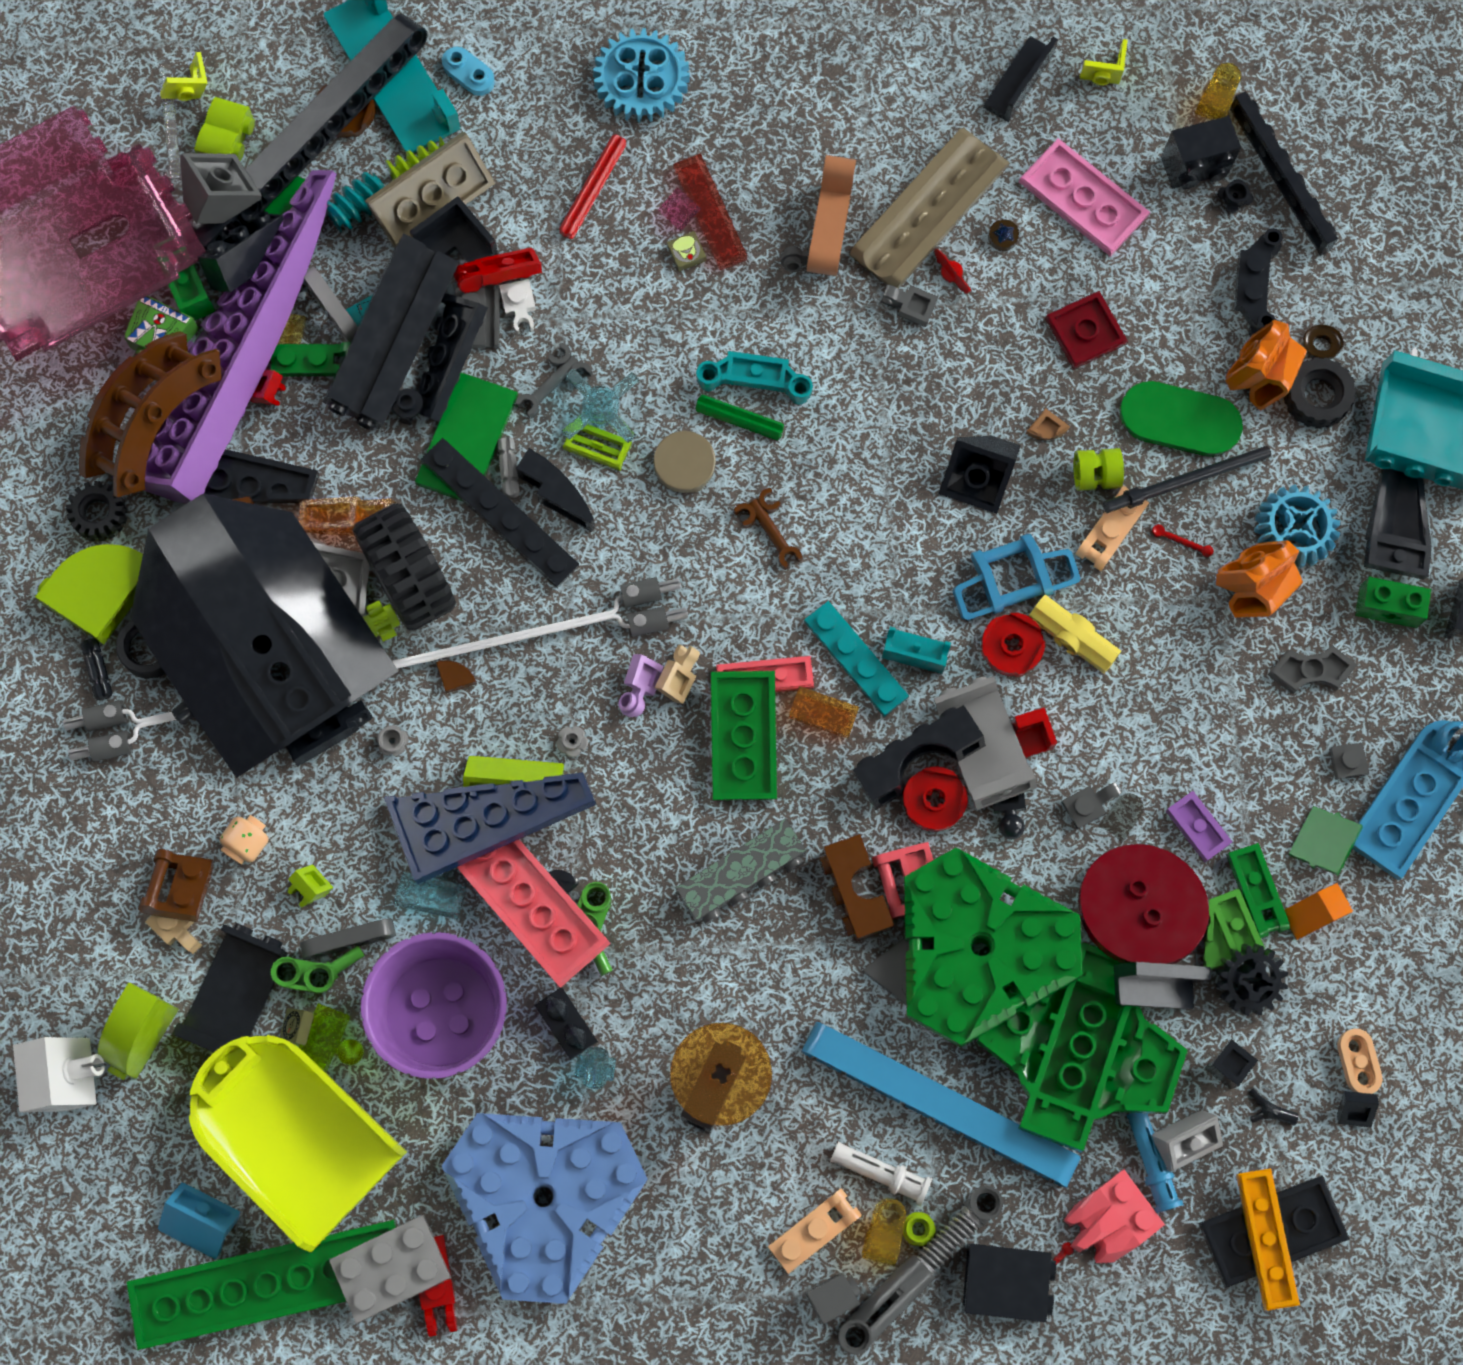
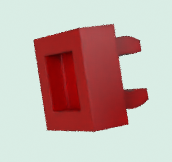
[250,370,286,406]

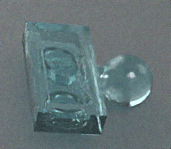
[394,870,466,920]

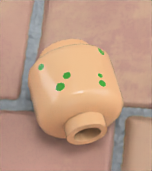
[219,815,269,865]

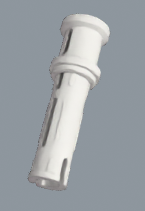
[830,1141,932,1206]

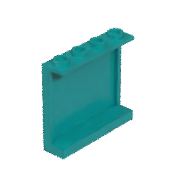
[1365,350,1463,490]

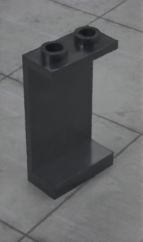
[172,923,288,1052]

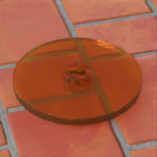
[670,1023,772,1126]

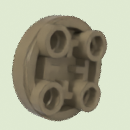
[653,431,716,493]

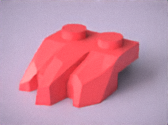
[1063,1169,1165,1263]

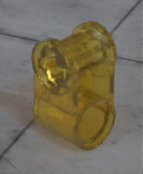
[1194,63,1241,120]
[861,1198,907,1267]

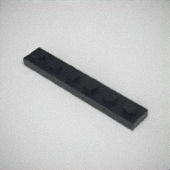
[1230,91,1338,256]
[421,438,579,589]

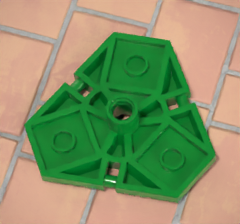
[904,847,1083,1048]

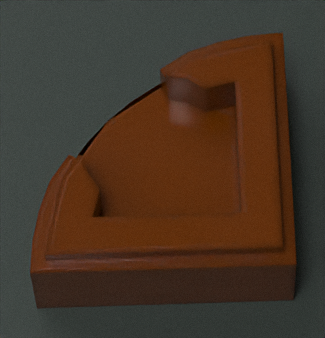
[436,660,477,694]

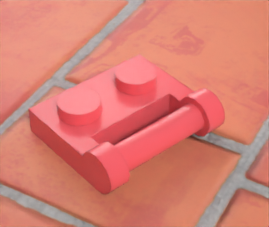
[872,842,933,920]

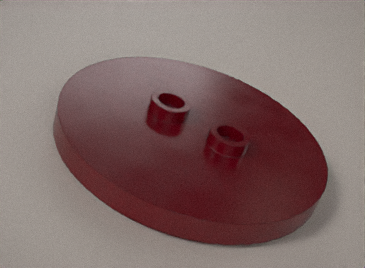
[1078,844,1209,964]

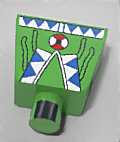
[124,293,199,357]

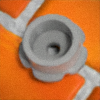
[376,725,408,756]
[556,726,588,757]

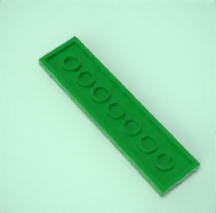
[126,1220,397,1350]

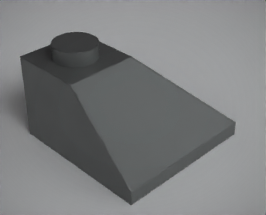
[180,153,262,224]

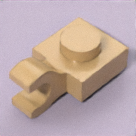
[654,644,700,704]
[145,915,202,954]

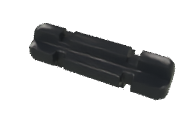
[80,638,113,700]

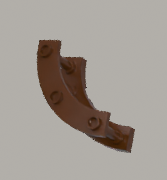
[79,331,222,497]

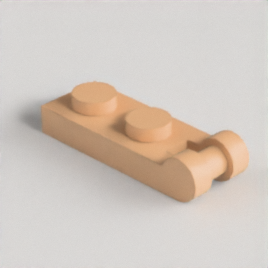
[1075,486,1149,572]
[768,1188,862,1274]

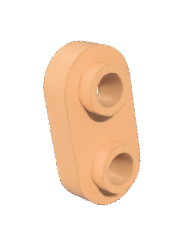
[1337,1029,1383,1094]

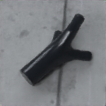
[1249,1089,1299,1126]

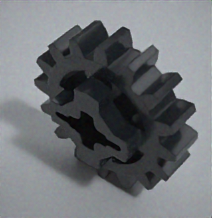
[1215,943,1288,1016]

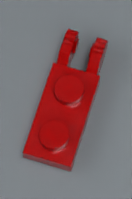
[453,247,542,293]
[419,1235,458,1337]

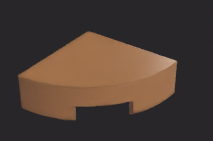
[1026,409,1070,440]

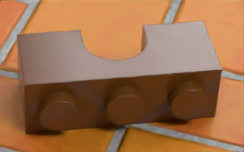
[819,834,894,943]

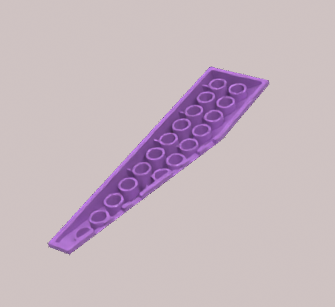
[111,170,336,504]

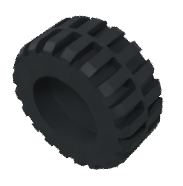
[352,503,456,631]

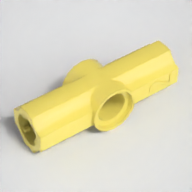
[1029,595,1121,674]

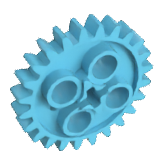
[593,28,690,122]

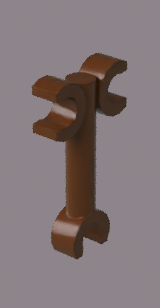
[733,488,802,570]

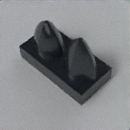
[534,987,598,1060]

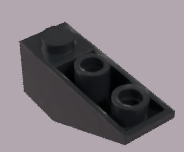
[197,211,284,292]

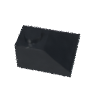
[938,435,1021,514]

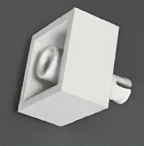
[13,1037,105,1113]

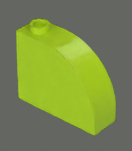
[35,544,143,645]
[98,982,179,1080]

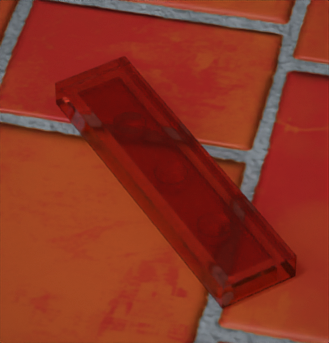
[673,153,747,271]

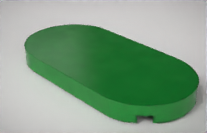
[1120,381,1243,457]

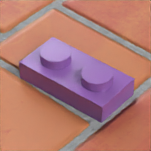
[1166,791,1232,862]

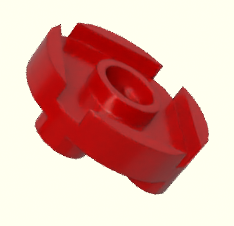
[981,613,1045,677]
[902,766,968,832]

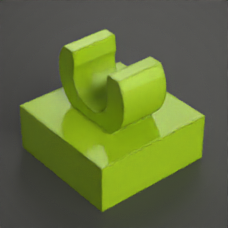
[288,864,334,907]

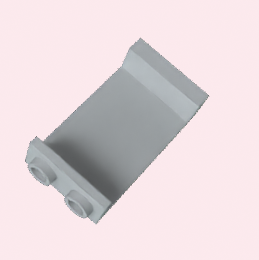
[934,676,1037,811]

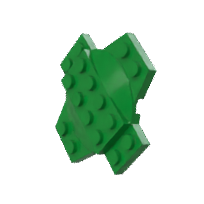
[976,942,1188,1153]

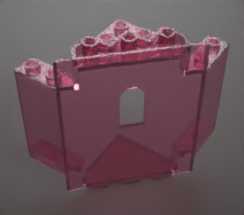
[0,105,206,362]

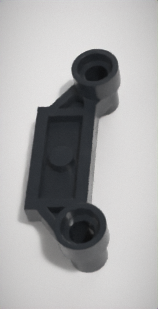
[1234,228,1283,338]

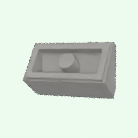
[1152,1110,1223,1172]

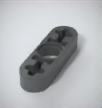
[300,918,396,960]

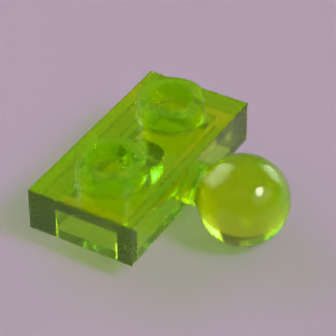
[299,1003,364,1073]

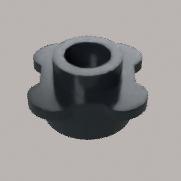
[1217,179,1253,213]

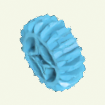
[1254,484,1340,569]

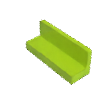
[463,756,564,787]

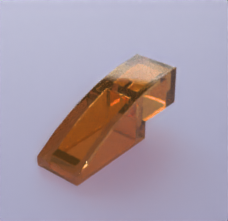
[298,496,398,536]

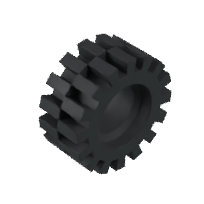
[66,481,128,542]

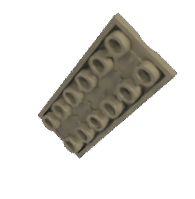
[849,127,1010,289]

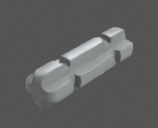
[498,437,519,498]

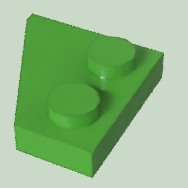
[1203,888,1265,970]

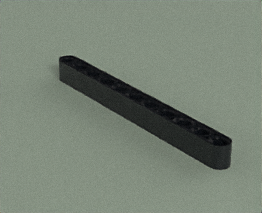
[180,14,428,261]

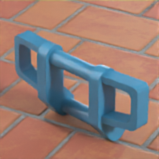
[952,533,1081,620]

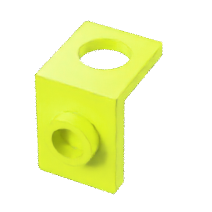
[1080,39,1128,85]
[160,52,207,101]

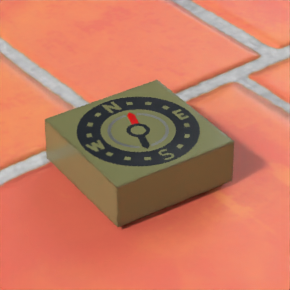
[279,1008,314,1045]

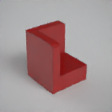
[1011,707,1057,758]

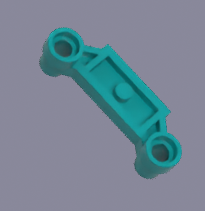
[696,351,813,405]

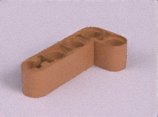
[806,155,856,277]

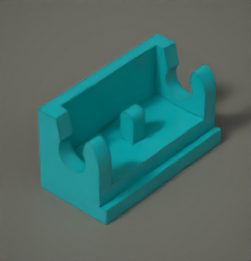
[881,626,952,674]

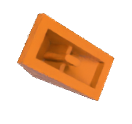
[1284,883,1353,940]

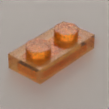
[788,686,859,739]

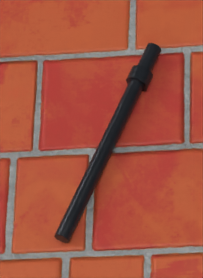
[1103,446,1271,513]

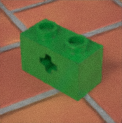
[1355,577,1432,628]

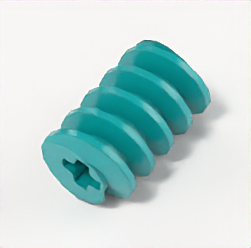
[326,172,385,233]

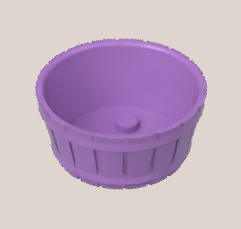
[361,932,507,1079]

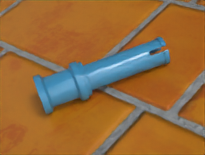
[1126,1113,1184,1213]

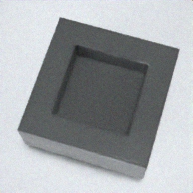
[1329,742,1369,780]

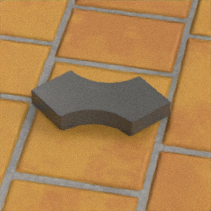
[1268,645,1358,694]

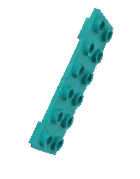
[323,0,461,154]

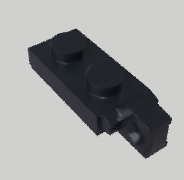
[286,700,373,766]

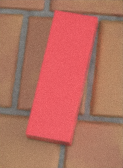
[716,656,814,692]

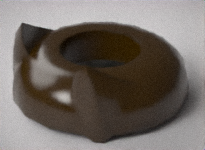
[1303,324,1344,359]

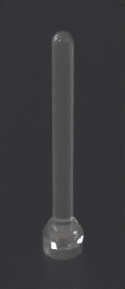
[159,57,182,190]

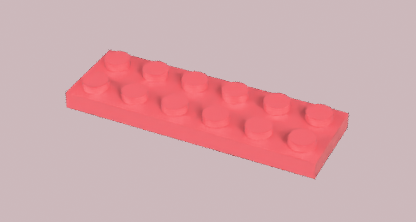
[457,840,611,988]

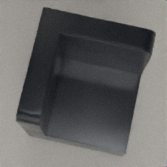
[1204,1039,1258,1089]

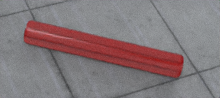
[559,134,626,239]

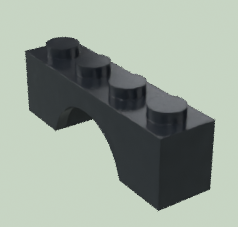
[853,705,986,810]

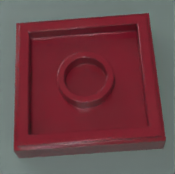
[1045,291,1128,370]

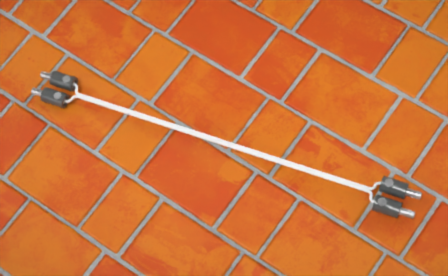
[63,577,688,762]

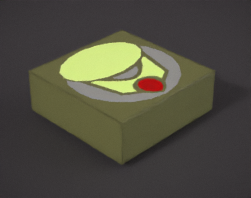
[667,231,706,272]

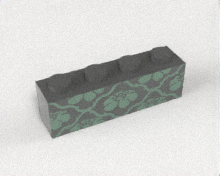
[676,818,807,925]

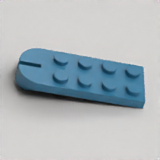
[1352,720,1463,881]

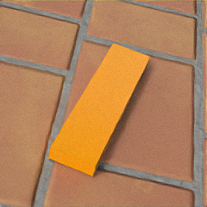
[1236,1168,1300,1311]

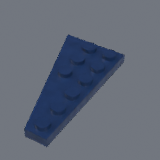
[384,772,597,884]

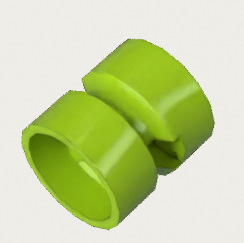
[1073,448,1124,491]

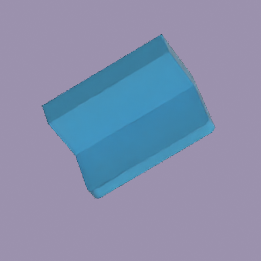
[158,1182,240,1259]

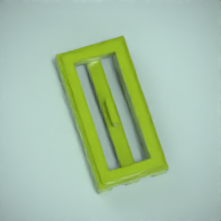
[563,419,632,471]

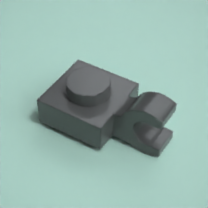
[881,285,938,327]
[1061,782,1122,830]

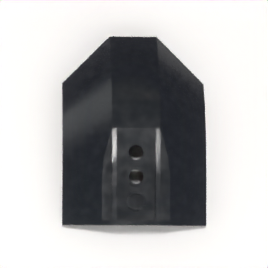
[130,494,398,778]

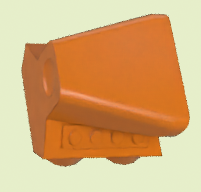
[1225,320,1307,411]
[1216,540,1303,618]

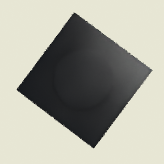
[1337,1091,1379,1127]

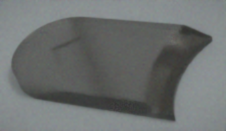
[1098,793,1144,844]

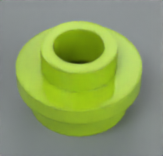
[902,1212,935,1246]

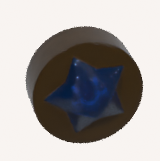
[988,219,1019,251]

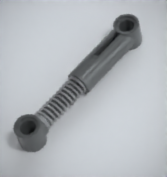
[837,1185,1004,1355]

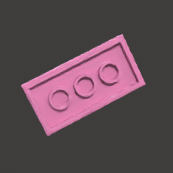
[1019,138,1150,257]

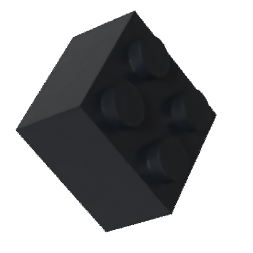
[1161,116,1241,189]

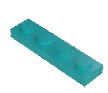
[804,600,909,717]

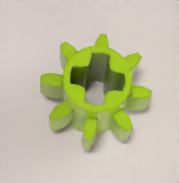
[363,600,401,642]

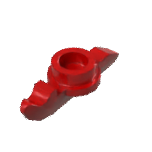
[934,249,972,294]

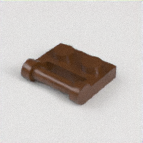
[138,849,214,922]

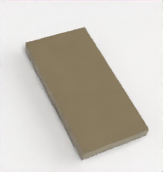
[365,132,495,248]

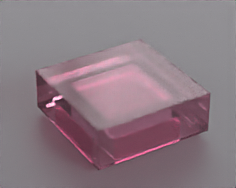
[658,187,701,231]

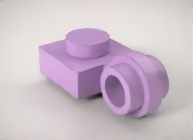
[618,654,664,717]

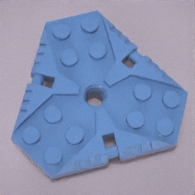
[441,1113,648,1304]

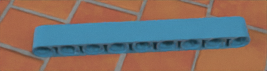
[801,1022,1081,1188]

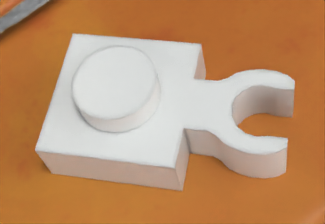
[499,279,536,334]

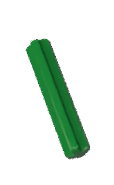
[696,395,784,440]

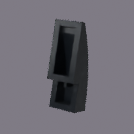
[516,448,595,532]

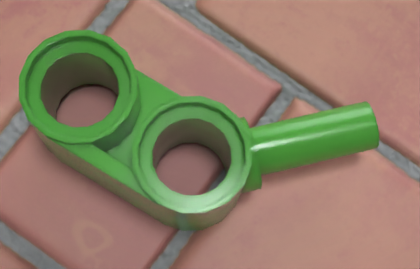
[578,882,613,976]
[271,945,365,994]

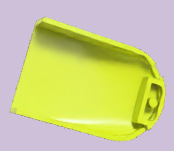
[189,1035,407,1252]

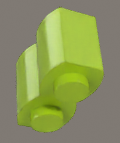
[194,97,255,161]

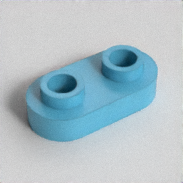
[442,47,495,96]

